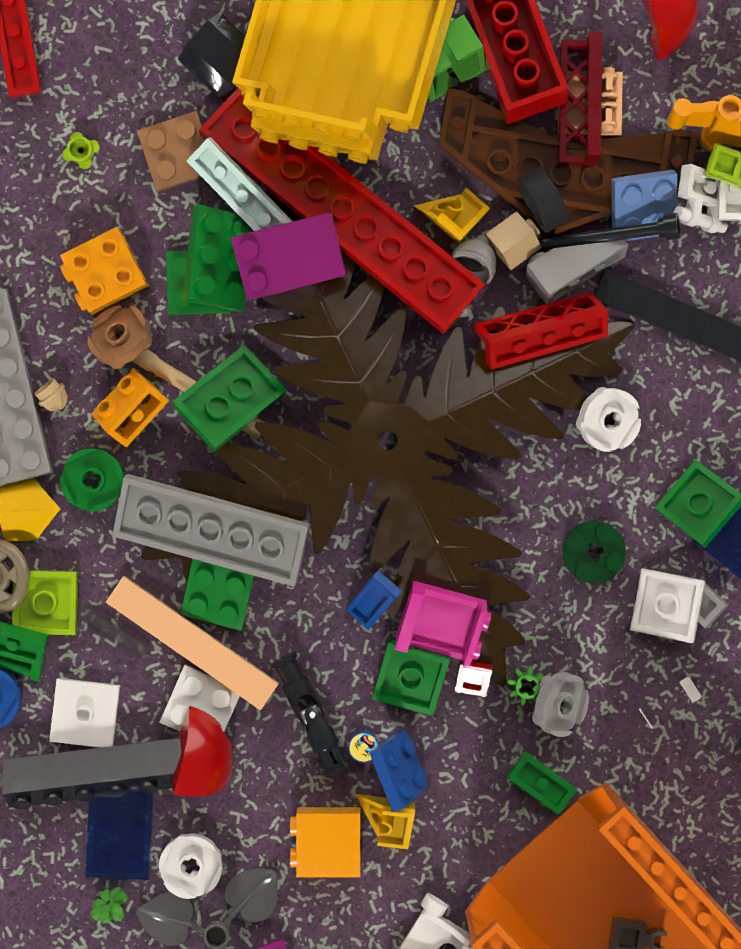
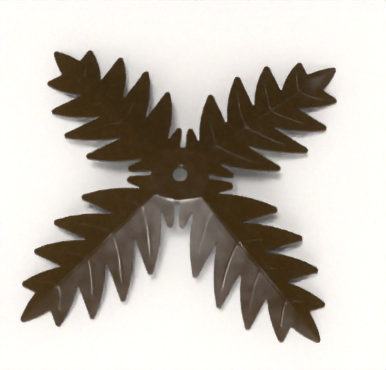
[141,194,634,687]

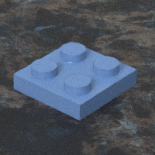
[611,170,677,241]

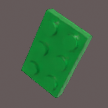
[182,204,254,313]
[172,345,287,452]

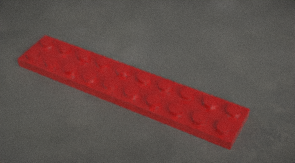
[199,88,486,334]

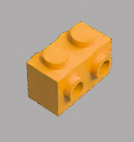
[91,368,169,448]

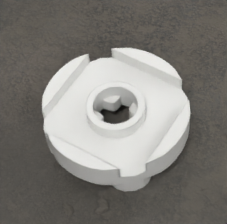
[576,387,641,452]
[159,833,223,899]

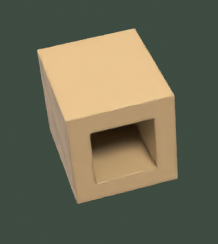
[486,211,541,270]

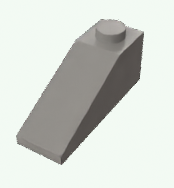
[526,240,628,304]

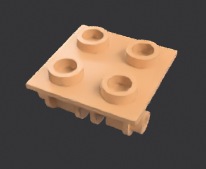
[558,67,623,136]

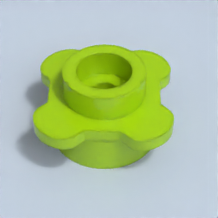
[62,132,100,169]

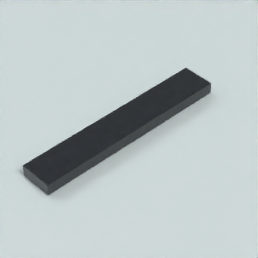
[594,270,741,362]

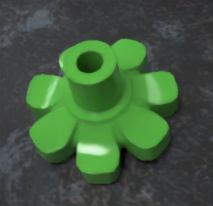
[90,887,128,924]

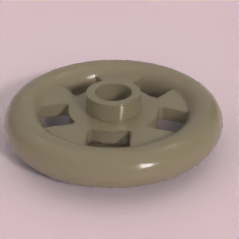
[0,539,30,615]

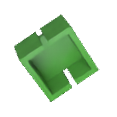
[428,14,486,102]

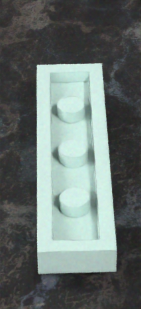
[187,137,293,231]

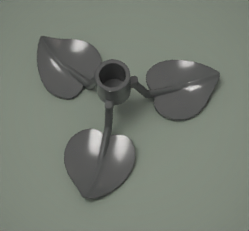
[136,868,278,949]

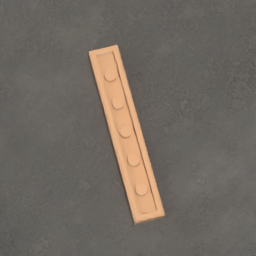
[106,576,279,710]

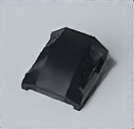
[178,11,245,102]

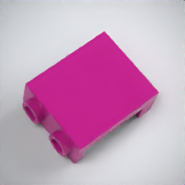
[395,581,491,669]

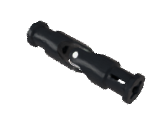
[270,651,351,777]

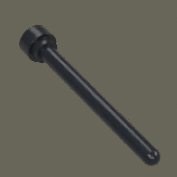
[537,213,681,251]

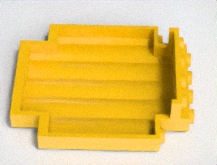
[232,0,456,164]

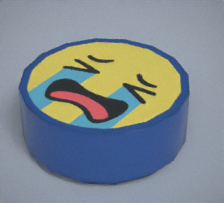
[348,730,379,763]

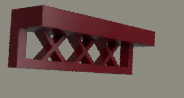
[559,31,602,166]

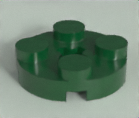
[562,520,626,584]

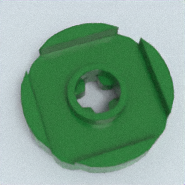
[60,448,125,512]

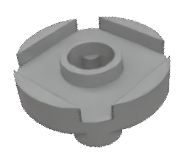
[532,672,589,737]

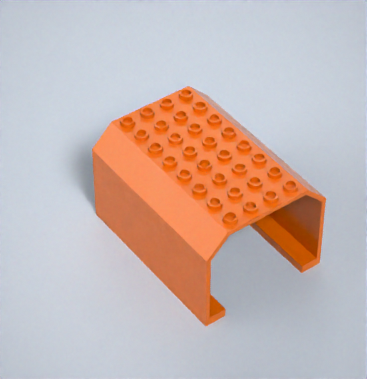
[465,782,741,949]

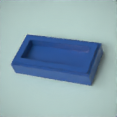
[345,570,402,630]

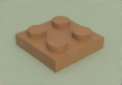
[137,111,205,192]

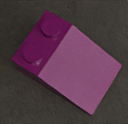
[231,212,347,301]

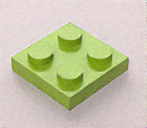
[12,570,79,635]

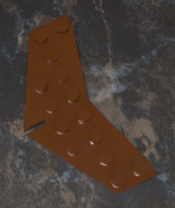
[439,88,699,236]

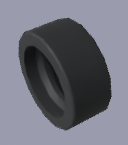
[517,167,569,232]

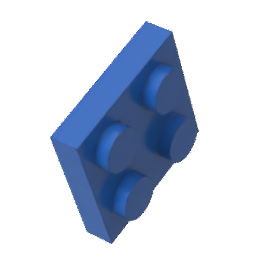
[369,729,429,812]

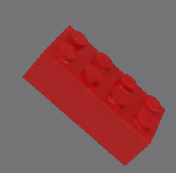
[464,0,569,124]

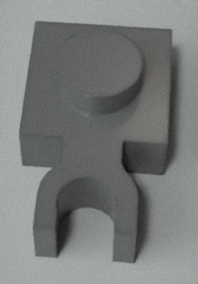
[608,917,667,949]

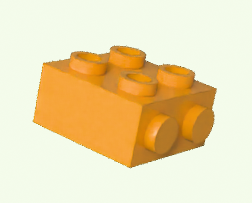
[60,227,149,315]
[290,807,360,877]

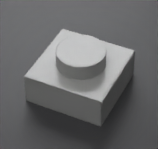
[698,583,729,628]

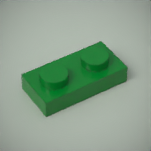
[507,751,577,815]

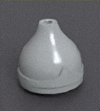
[451,235,497,286]

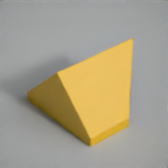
[413,188,490,245]
[0,478,60,542]
[355,794,415,850]

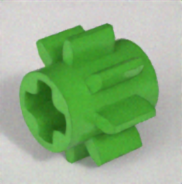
[506,665,544,705]

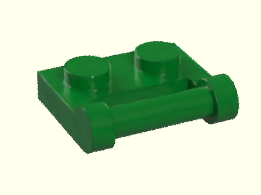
[0,622,48,682]

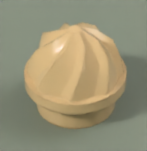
[35,378,68,411]

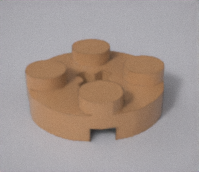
[87,305,152,369]

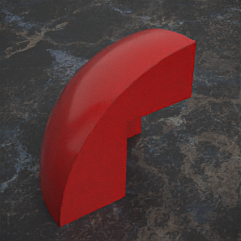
[642,0,699,61]
[172,706,233,797]

